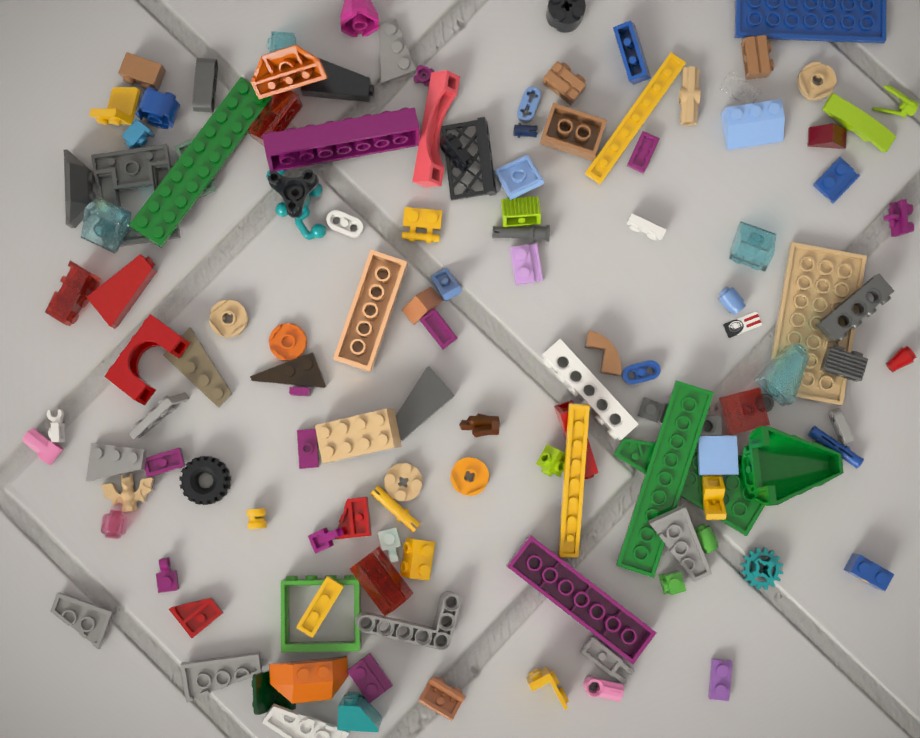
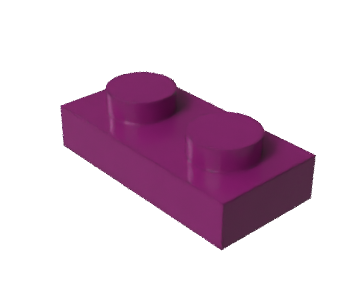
[145,448,186,478]

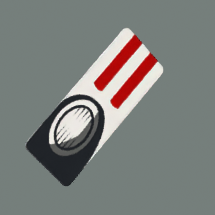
[723,312,762,338]

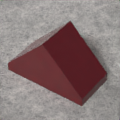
[807,123,847,149]

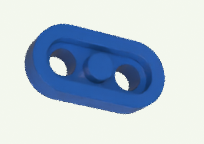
[622,360,661,385]

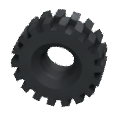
[179,456,231,505]

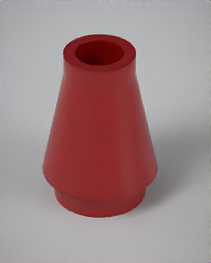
[886,346,917,372]

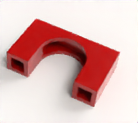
[104,314,190,405]

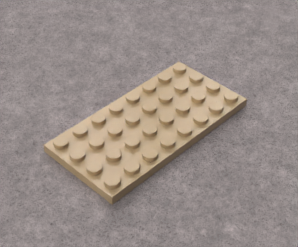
[765,242,867,406]

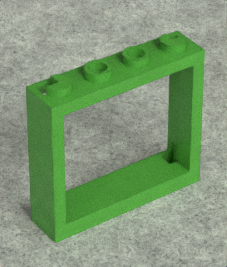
[281,575,361,653]

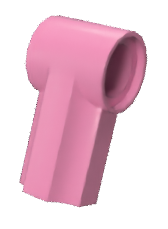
[22,428,64,465]
[583,676,624,701]

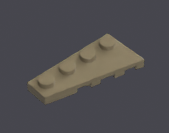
[163,328,233,408]

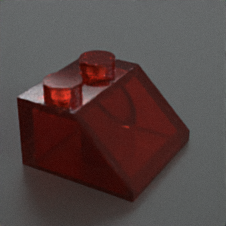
[719,387,770,435]

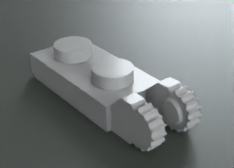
[580,636,634,684]

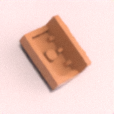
[418,677,466,721]

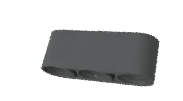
[192,58,218,113]

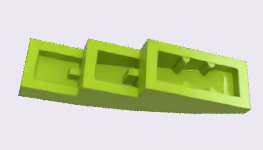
[822,93,896,152]

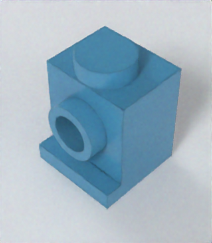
[122,119,155,149]

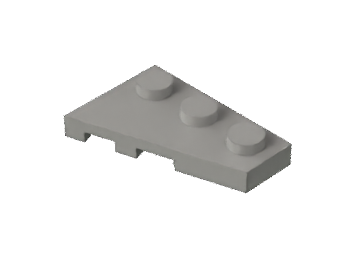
[129,392,190,440]
[86,443,147,481]
[50,592,114,649]

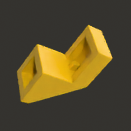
[702,475,727,520]

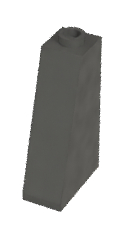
[396,366,455,441]

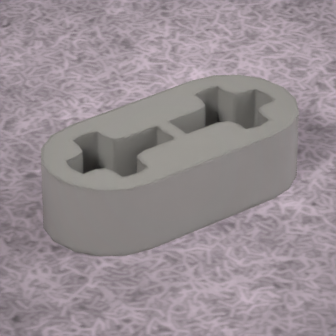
[828,408,853,445]

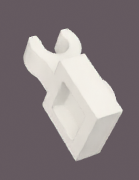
[47,409,65,443]

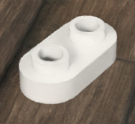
[326,210,363,238]

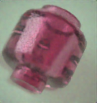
[100,510,128,539]

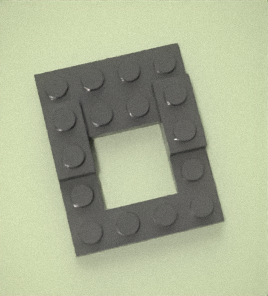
[91,144,181,249]

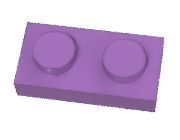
[708,658,733,701]

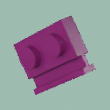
[347,653,393,703]

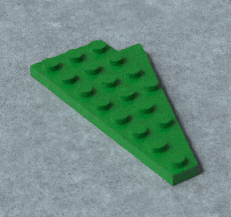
[613,438,765,536]

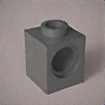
[700,416,722,436]

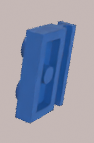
[813,157,860,204]

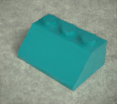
[337,692,382,732]

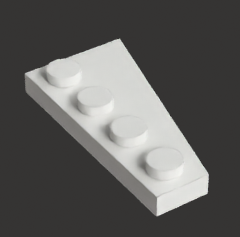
[262,704,350,738]

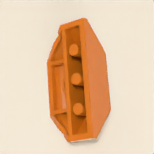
[251,44,328,99]
[269,656,348,704]

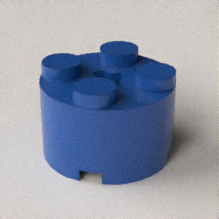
[136,87,180,129]

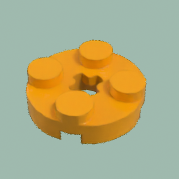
[450,457,489,496]

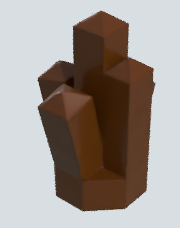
[459,413,500,437]

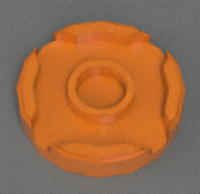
[269,323,307,361]

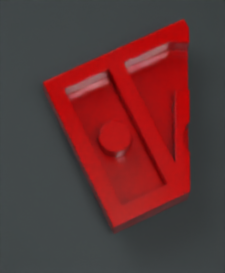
[334,497,372,540]
[169,597,224,638]

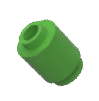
[694,524,719,554]

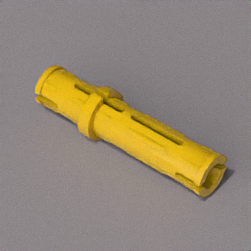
[370,485,421,533]

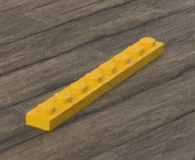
[585,52,686,185]
[558,404,590,558]

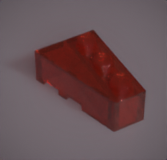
[45,260,101,326]

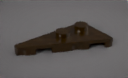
[250,352,326,388]

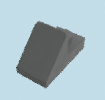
[637,397,668,424]

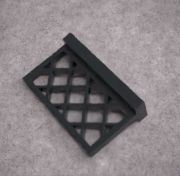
[442,117,497,200]

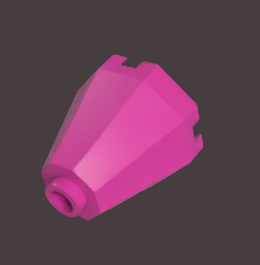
[340,0,379,37]

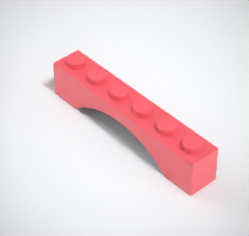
[412,70,460,187]

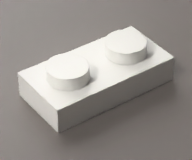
[626,214,666,240]

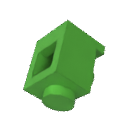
[658,570,686,595]

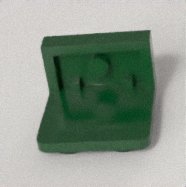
[252,670,296,715]

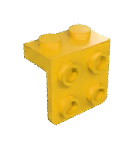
[89,87,140,125]
[526,666,569,710]

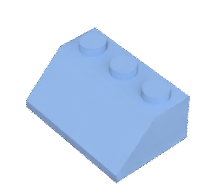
[721,99,785,150]

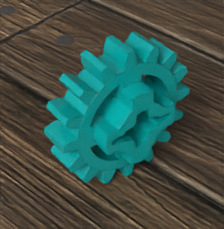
[740,547,783,590]

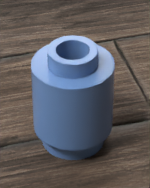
[718,286,746,315]

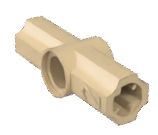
[679,66,701,126]

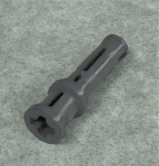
[492,225,550,242]

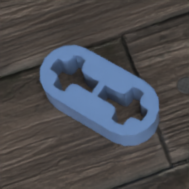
[517,87,541,123]

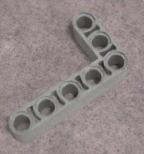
[355,591,461,650]

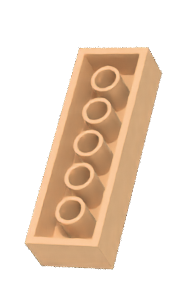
[333,250,408,373]

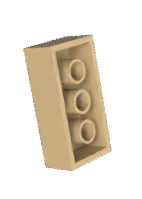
[315,408,402,463]

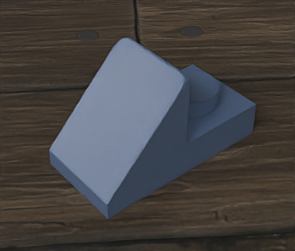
[430,267,462,301]

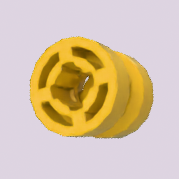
[246,508,267,529]

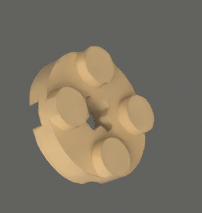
[797,62,837,101]
[209,300,249,338]
[384,463,423,501]

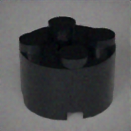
[546,0,586,33]

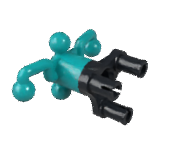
[266,170,326,240]

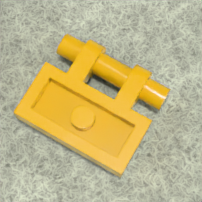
[402,207,442,243]

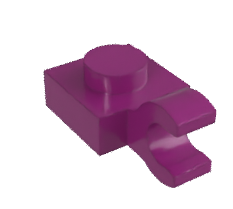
[308,527,344,554]
[156,557,179,593]

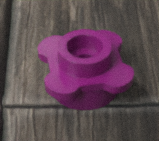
[414,65,434,86]

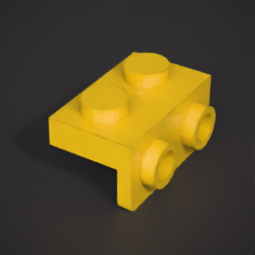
[400,537,435,580]

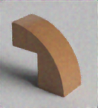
[585,330,621,376]

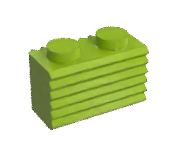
[501,196,541,227]

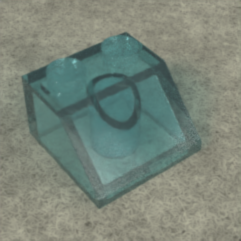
[81,197,132,253]
[729,221,776,272]

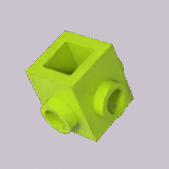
[536,444,565,477]

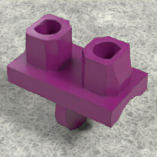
[883,199,914,237]

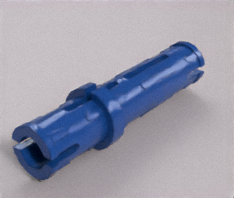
[808,426,864,469]

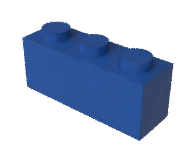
[613,20,651,85]

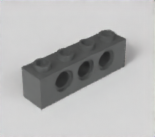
[816,273,894,342]

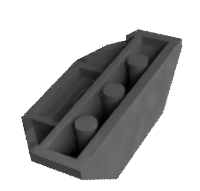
[64,150,96,228]

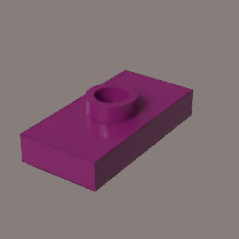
[627,131,660,174]
[419,308,458,350]
[297,429,319,469]

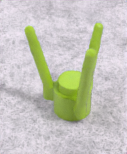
[872,85,919,118]

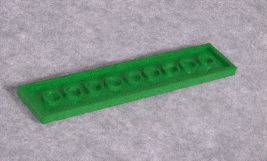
[129,77,272,248]
[616,380,714,578]

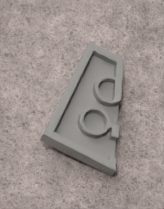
[379,19,416,85]

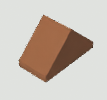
[402,287,443,325]

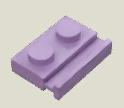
[510,243,543,285]

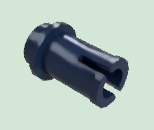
[514,123,538,138]

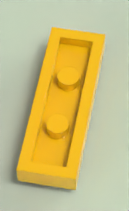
[296,576,344,638]

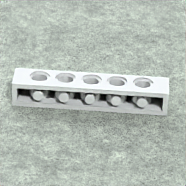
[542,339,638,440]

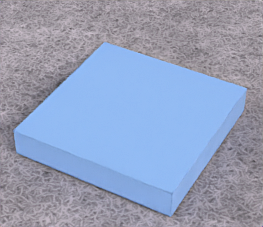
[494,154,544,200]
[697,435,739,475]

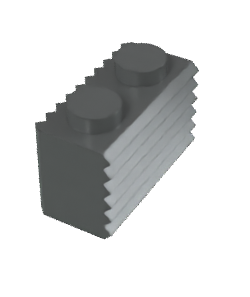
[820,345,868,382]

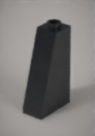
[301,58,374,102]

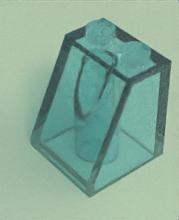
[754,343,809,406]

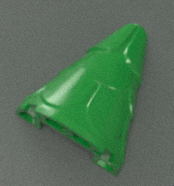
[742,426,844,506]

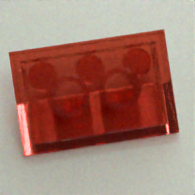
[248,90,303,146]
[350,547,413,616]

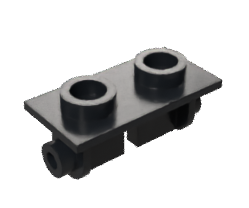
[440,133,474,173]

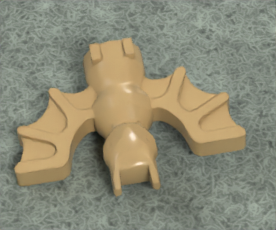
[101,473,155,513]

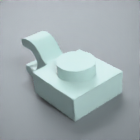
[378,527,401,563]

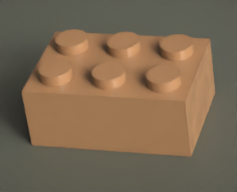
[540,103,607,161]

